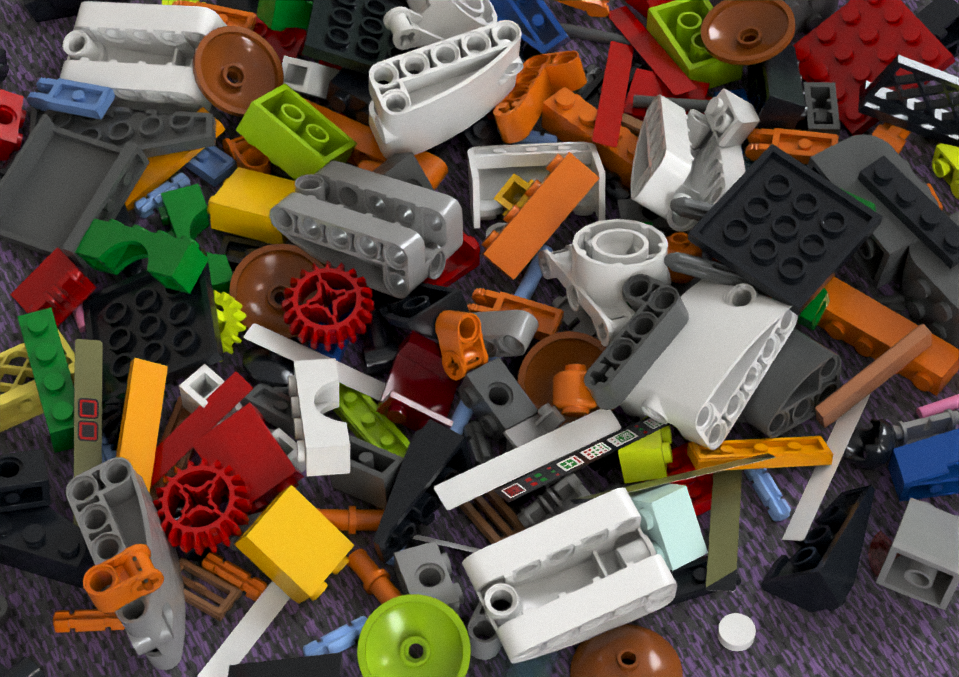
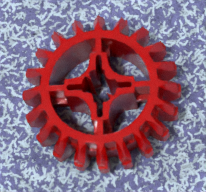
[281,260,374,352]
[153,457,252,556]

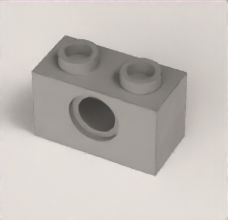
[394,541,464,615]

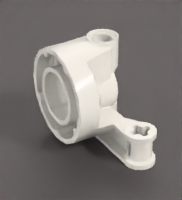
[383,0,497,64]
[538,219,671,347]

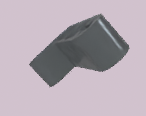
[584,274,689,410]

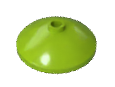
[357,594,471,677]

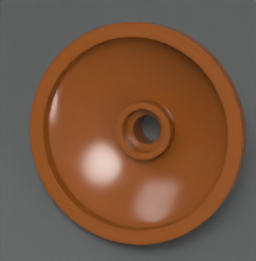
[701,0,796,65]
[192,26,284,117]
[229,244,330,340]
[518,331,615,427]
[570,624,683,677]

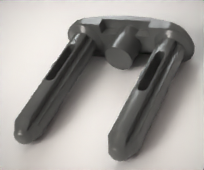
[664,197,767,296]

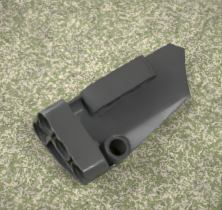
[671,277,842,438]

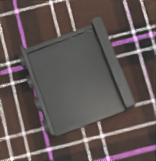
[0,114,149,269]

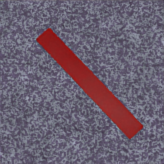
[608,6,697,96]
[592,41,634,148]
[150,372,253,488]

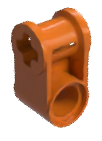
[222,136,272,175]
[435,310,488,381]
[83,544,164,613]

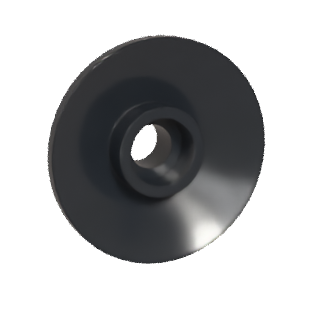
[242,345,294,387]

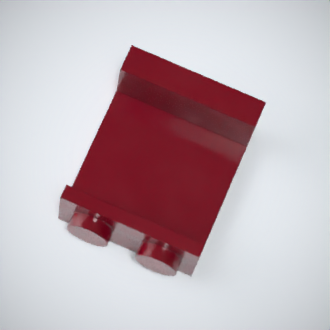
[376,331,470,431]

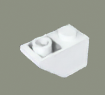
[282,56,340,100]
[704,88,760,147]

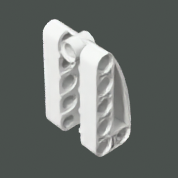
[60,1,227,115]
[369,20,524,159]
[631,94,746,233]
[620,279,798,450]
[462,487,677,663]

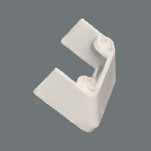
[467,142,605,228]

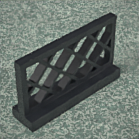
[858,55,959,147]

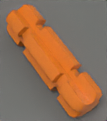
[201,552,267,601]
[53,609,125,633]

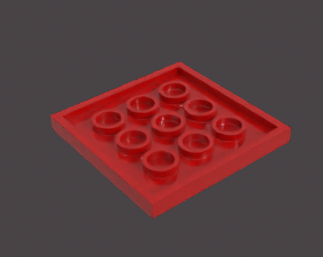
[793,0,956,136]

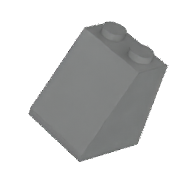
[876,498,959,610]

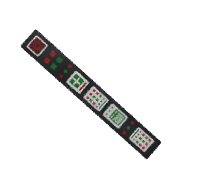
[494,417,670,503]

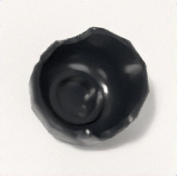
[844,418,897,470]

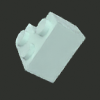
[628,480,708,571]

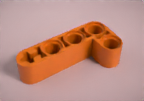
[493,51,587,144]

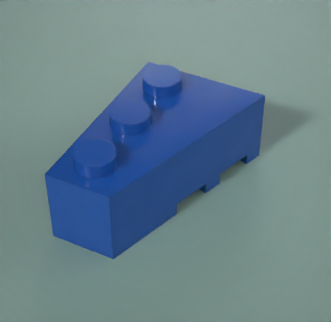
[490,0,571,54]
[888,428,959,502]

